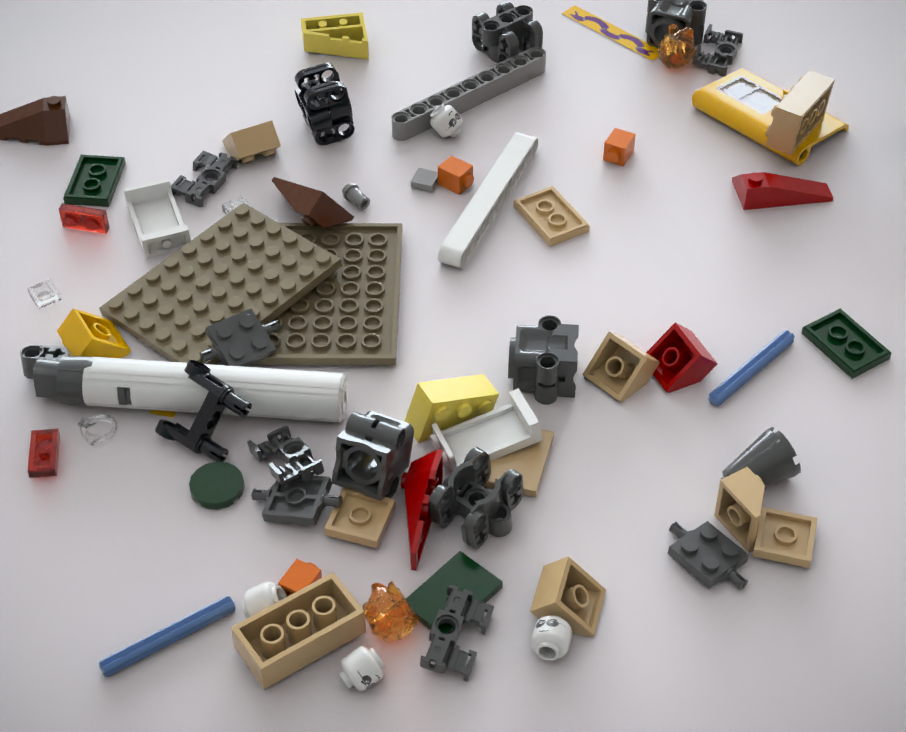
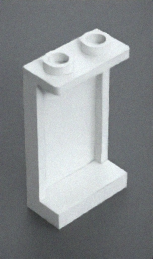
[124,179,191,259]
[430,388,543,472]

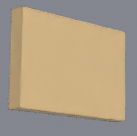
[513,186,590,247]
[483,429,554,497]

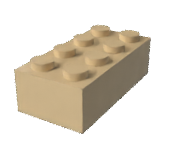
[766,71,835,155]
[231,572,366,690]

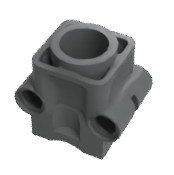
[645,0,707,53]
[508,315,579,405]
[332,411,414,501]

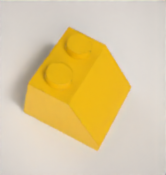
[57,308,131,358]

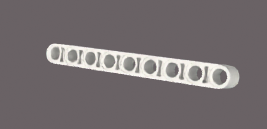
[438,132,539,268]

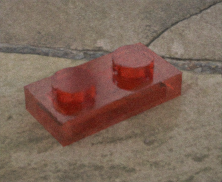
[59,203,110,234]
[27,428,60,478]

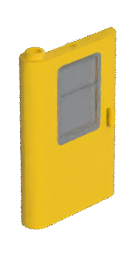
[692,68,849,166]

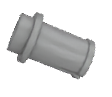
[342,183,370,210]

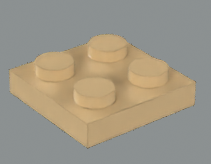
[324,488,396,548]
[753,507,818,568]

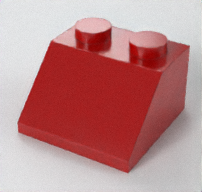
[646,322,718,393]

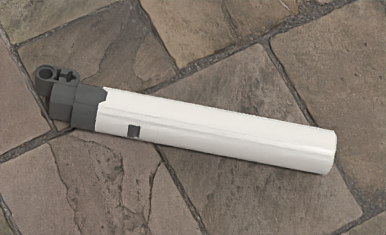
[20,345,348,423]

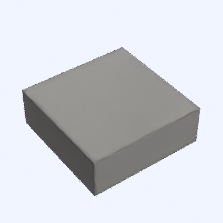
[411,168,438,192]

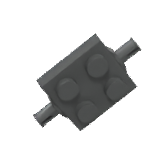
[200,308,281,367]
[251,474,343,526]
[667,521,749,590]

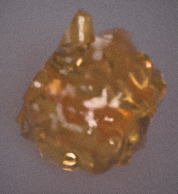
[658,24,697,69]
[363,581,419,643]

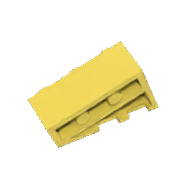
[301,12,369,60]
[404,374,499,443]

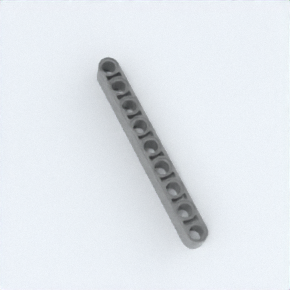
[391,47,546,141]

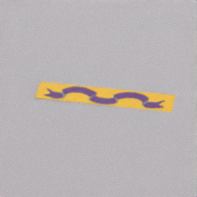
[562,5,665,61]

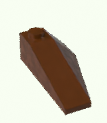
[0,96,70,146]
[271,177,354,228]

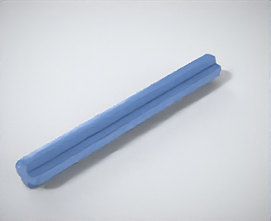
[708,330,795,406]
[99,596,236,677]

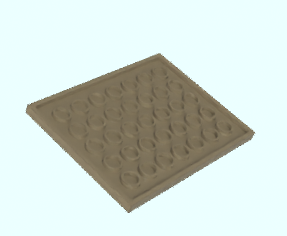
[99,203,342,365]
[250,223,403,366]

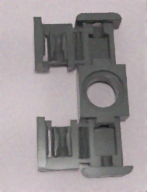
[692,24,743,77]
[171,150,237,207]
[247,426,324,485]
[420,585,494,682]

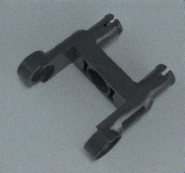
[155,360,252,462]

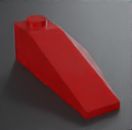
[732,172,833,210]
[401,449,443,571]

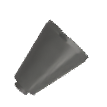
[721,427,801,486]

